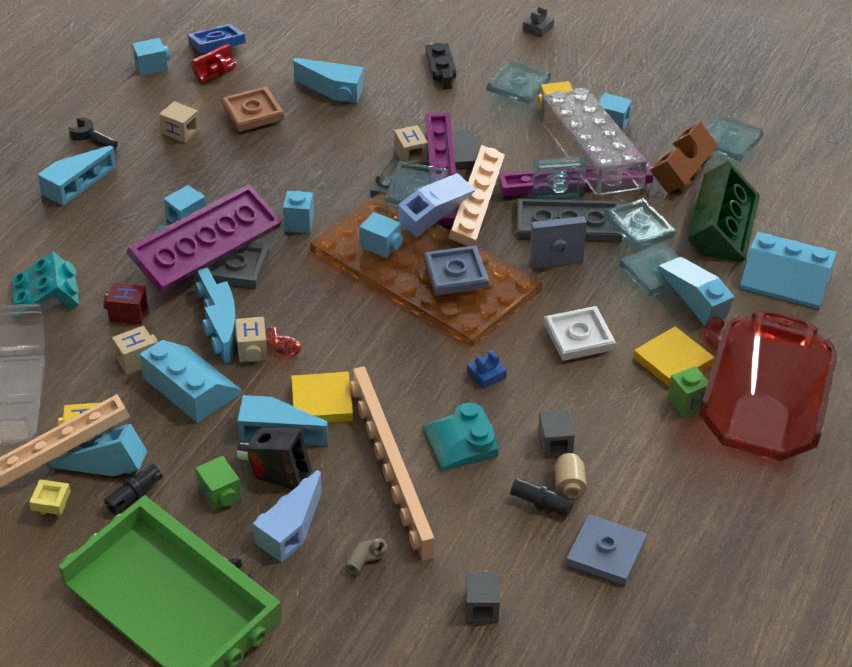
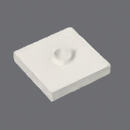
[544,306,616,361]

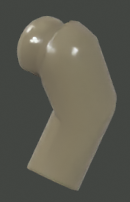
[345,538,388,575]

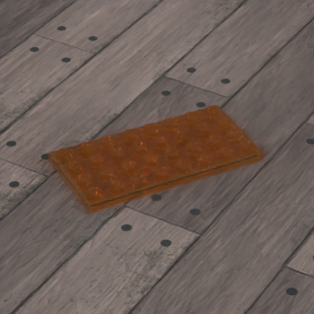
[310,192,542,348]

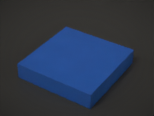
[187,24,246,54]

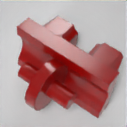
[190,44,236,83]

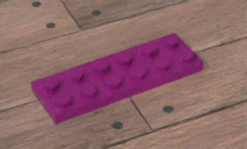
[126,184,282,293]

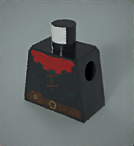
[237,428,312,490]

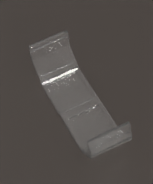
[0,303,45,444]

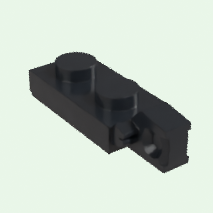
[425,43,456,89]

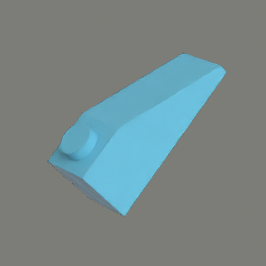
[293,58,364,103]
[37,146,116,206]
[658,257,734,327]
[238,395,328,446]
[46,424,148,476]

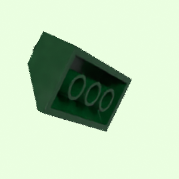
[688,160,760,262]

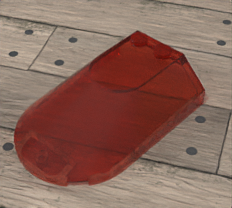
[699,311,837,461]

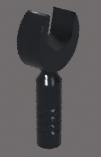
[68,118,118,150]

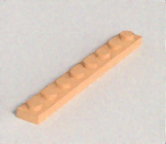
[350,366,434,561]

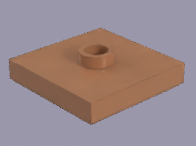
[221,87,285,132]

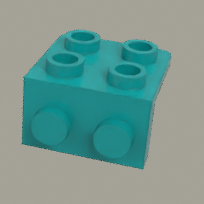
[11,252,79,317]

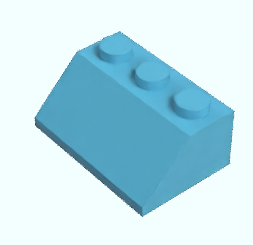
[740,232,837,310]
[140,340,242,423]

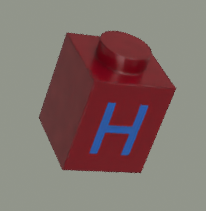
[103,283,148,324]

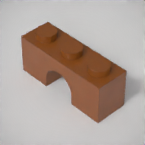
[650,121,718,193]

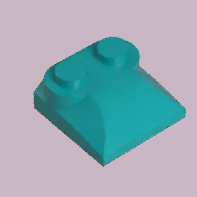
[423,403,499,471]

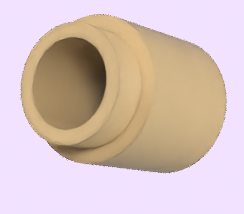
[554,453,587,499]

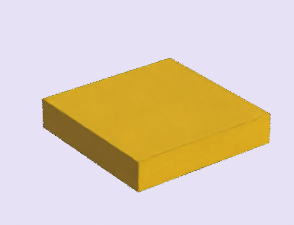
[633,326,715,387]
[291,372,353,423]

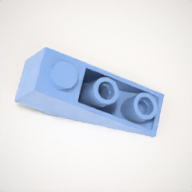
[398,173,475,238]
[253,470,322,563]

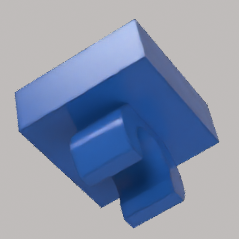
[467,350,507,389]

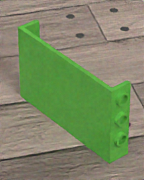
[58,495,282,667]

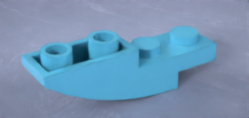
[195,268,237,363]

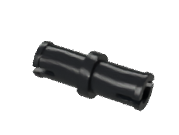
[103,463,163,515]
[510,477,574,517]

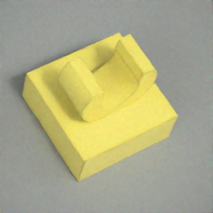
[29,479,71,517]

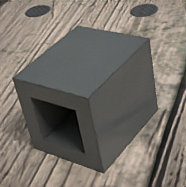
[538,409,575,458]
[466,571,500,623]

